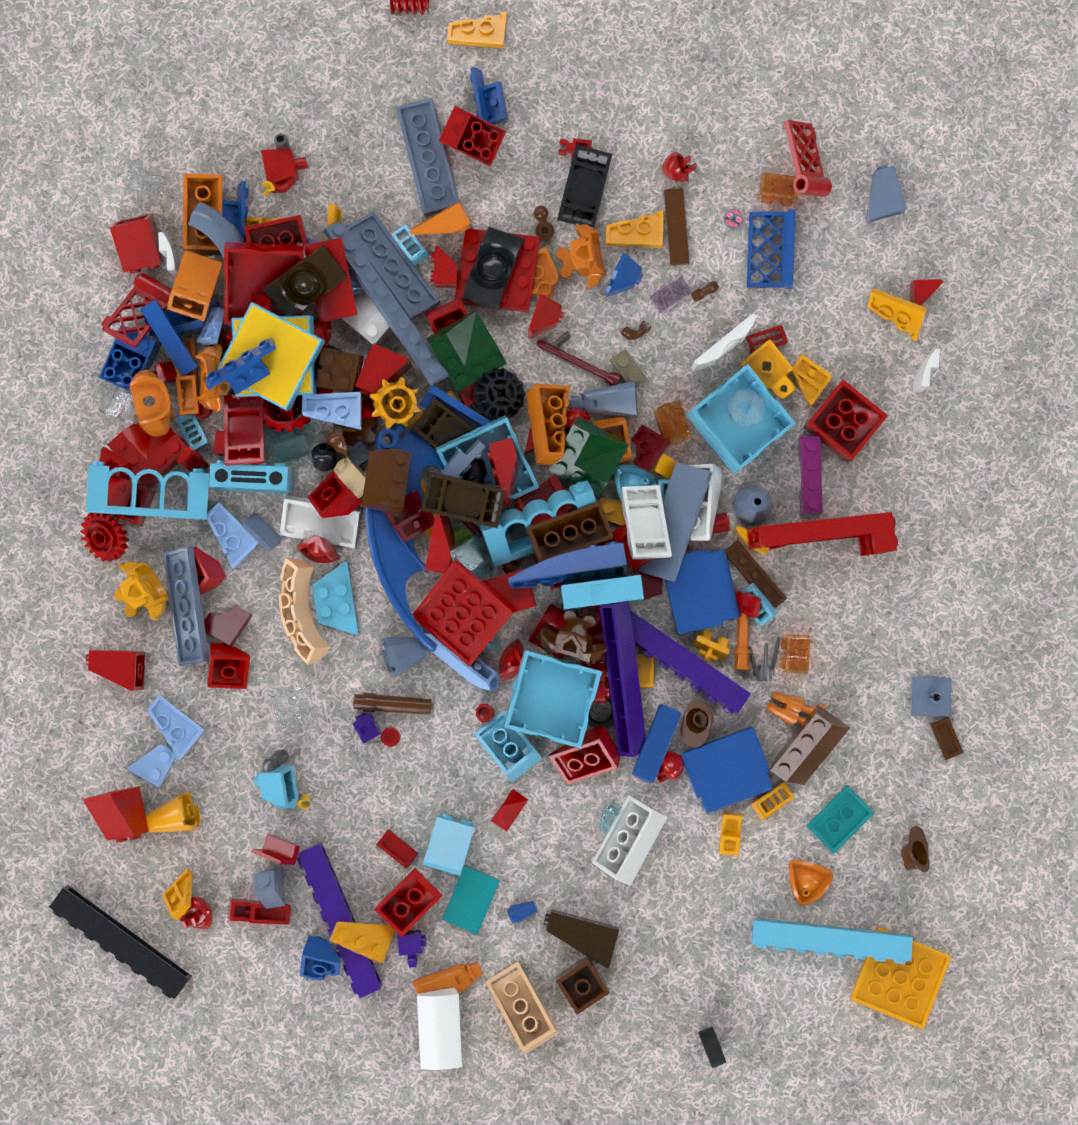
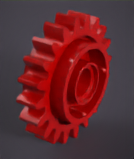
[80,513,129,562]

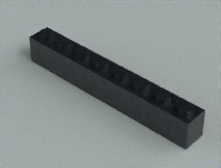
[49,885,192,999]

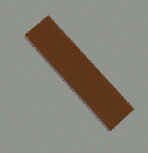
[664,188,690,266]
[726,540,787,608]

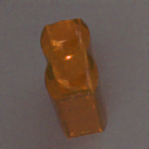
[780,634,810,674]

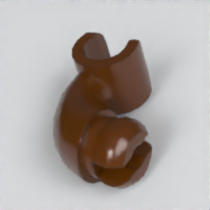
[691,281,719,302]
[621,321,651,340]

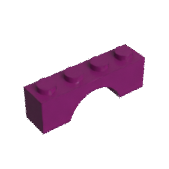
[798,436,823,515]

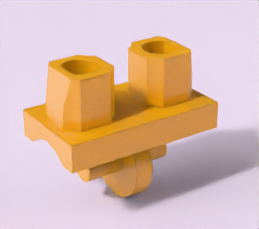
[692,629,730,663]

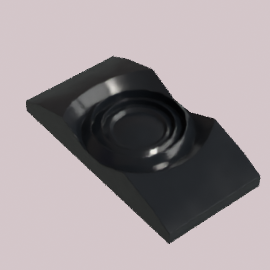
[557,145,613,229]
[463,227,525,311]

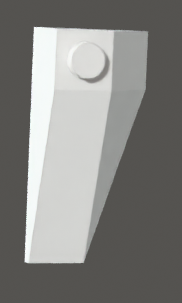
[689,464,722,541]

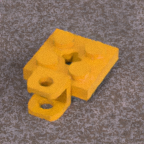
[740,339,796,399]

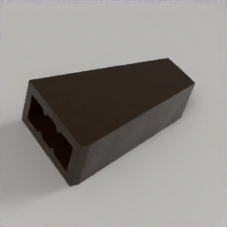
[543,909,619,968]

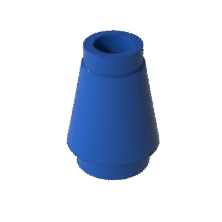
[507,901,537,924]

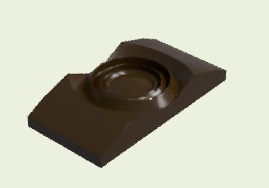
[263,245,348,316]
[412,398,475,447]
[421,472,506,528]

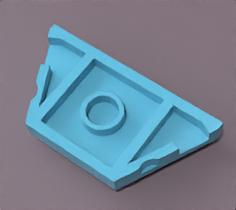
[312,562,359,635]

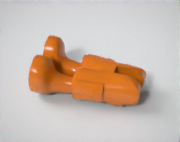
[766,691,826,726]

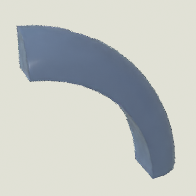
[188,202,246,258]

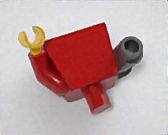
[260,133,308,196]

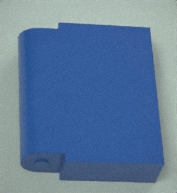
[665,549,741,635]
[679,726,772,814]

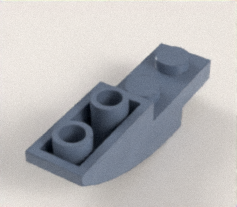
[442,439,486,479]

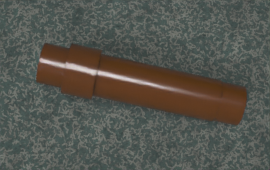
[353,693,432,715]

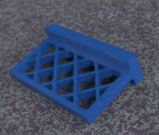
[747,210,795,289]

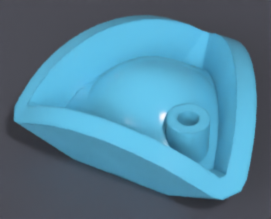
[614,465,658,503]

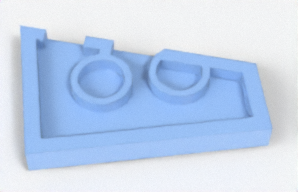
[302,392,362,430]
[207,502,260,570]
[147,695,205,761]

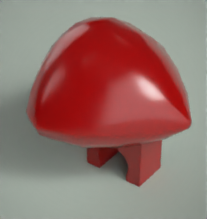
[662,152,697,182]
[657,750,684,783]
[180,897,213,929]

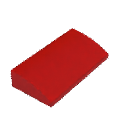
[304,238,358,322]

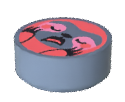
[724,209,743,229]

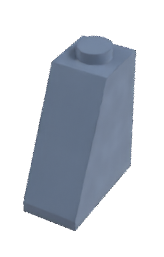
[866,165,907,223]
[254,868,285,909]

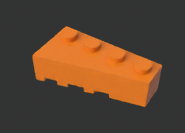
[526,384,570,465]

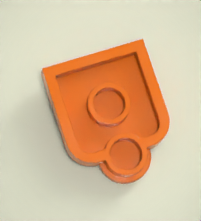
[532,247,559,298]

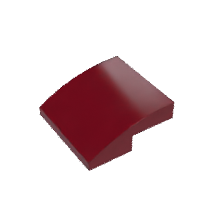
[384,490,435,542]

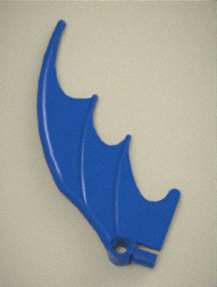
[365,423,445,652]

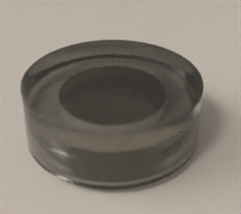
[553,331,572,348]

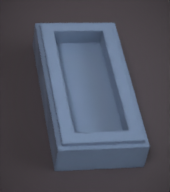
[241,513,283,552]

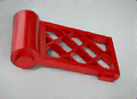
[784,120,832,197]
[101,273,172,349]

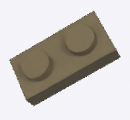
[610,349,648,388]

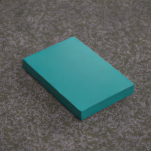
[806,785,875,854]
[442,865,500,935]

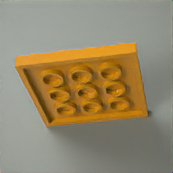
[849,925,952,1030]

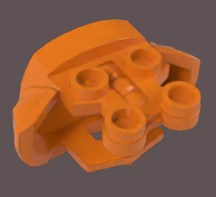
[556,223,607,290]
[196,344,236,412]
[129,370,175,436]

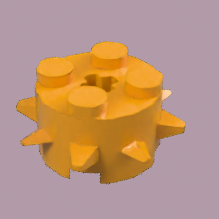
[370,377,420,429]

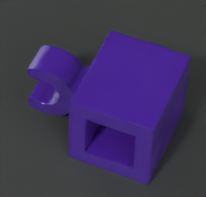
[352,712,382,744]
[397,930,427,968]

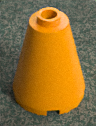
[146,792,201,833]

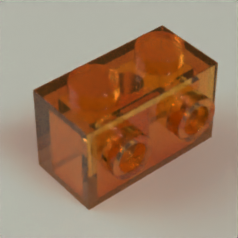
[757,172,798,206]
[654,400,692,446]

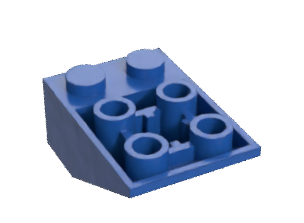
[99,326,162,392]

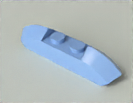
[421,628,500,691]

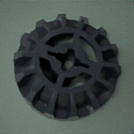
[472,368,526,420]

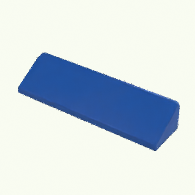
[140,300,199,376]
[632,704,682,783]

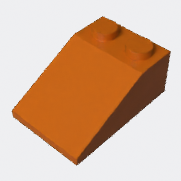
[409,200,472,235]

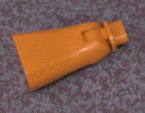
[413,961,484,994]

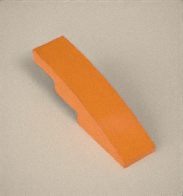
[176,338,200,415]

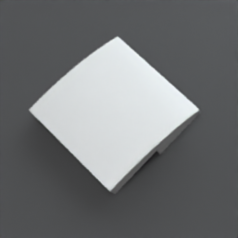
[159,232,181,278]
[913,348,940,393]

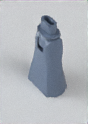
[571,381,637,418]

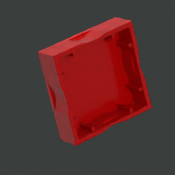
[224,242,304,324]

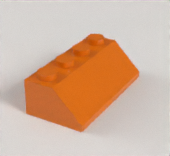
[183,173,223,255]

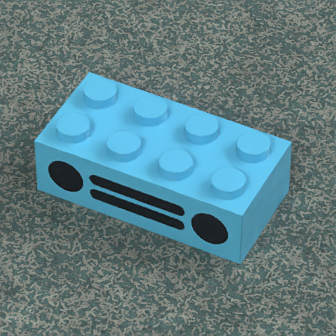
[209,460,294,494]

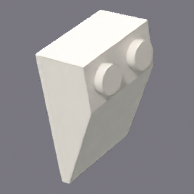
[341,292,392,346]

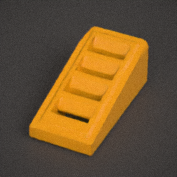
[750,781,795,820]

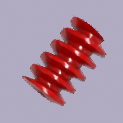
[390,0,429,15]

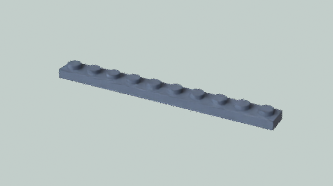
[324,221,448,386]

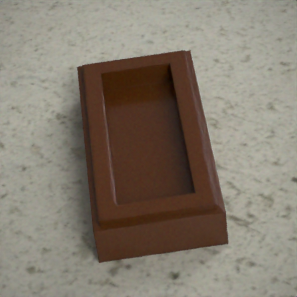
[930,717,964,760]

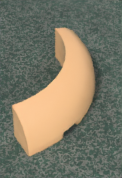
[279,558,330,665]

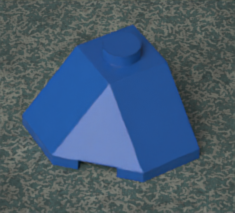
[604,253,643,297]
[300,935,341,981]

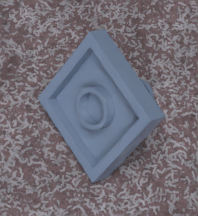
[911,677,951,717]

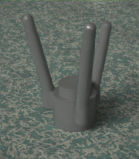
[748,637,781,681]

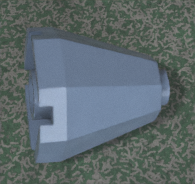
[732,484,774,526]
[379,637,428,678]

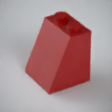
[110,213,163,274]
[355,343,412,400]
[483,568,537,613]
[86,650,145,691]
[83,786,149,843]

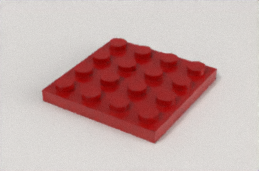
[454,228,541,313]
[412,559,516,667]

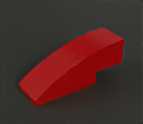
[228,899,291,925]

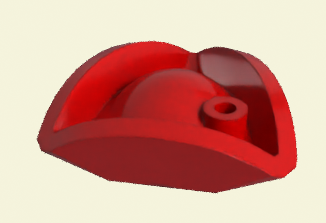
[296,535,339,563]
[499,639,524,681]

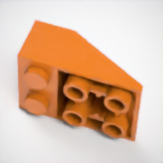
[167,250,223,321]

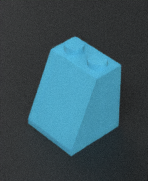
[423,813,475,876]

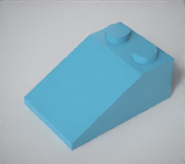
[474,710,542,783]

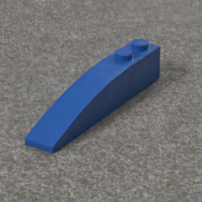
[509,542,627,589]

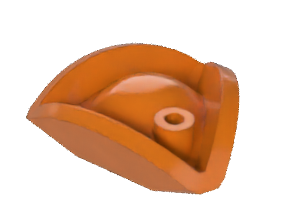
[789,860,834,906]

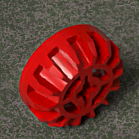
[260,395,311,433]

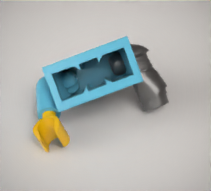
[254,749,310,810]

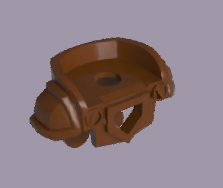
[327,418,378,456]
[540,609,608,666]

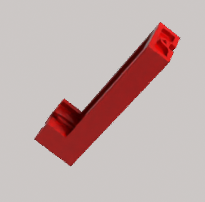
[747,512,898,556]

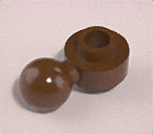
[533,206,554,241]

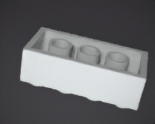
[592,795,668,886]

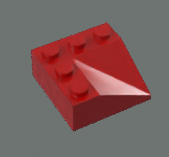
[243,215,308,258]
[804,379,888,463]
[107,420,189,489]

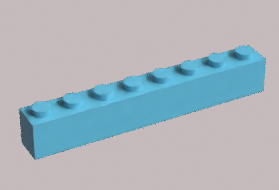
[752,918,913,964]

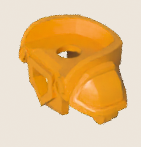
[114,561,169,621]

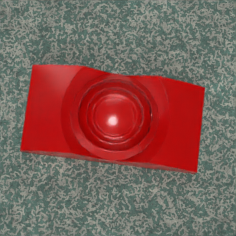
[224,395,265,466]

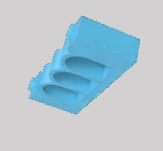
[85,461,209,520]
[479,480,596,567]

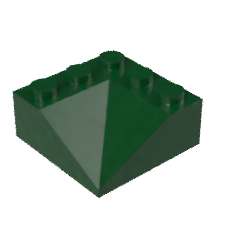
[426,310,507,392]
[549,417,629,499]

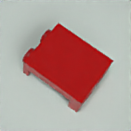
[515,475,575,526]

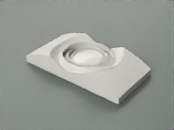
[691,313,757,371]
[621,485,672,559]

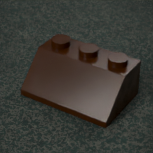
[361,448,411,514]

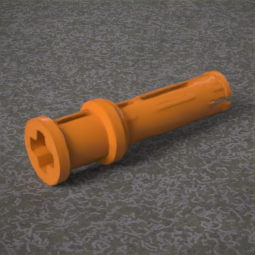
[733,612,751,670]

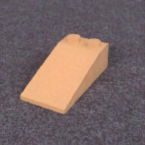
[485,962,560,1053]

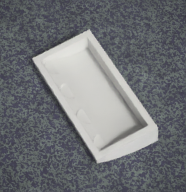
[280,495,362,548]
[416,987,462,1070]

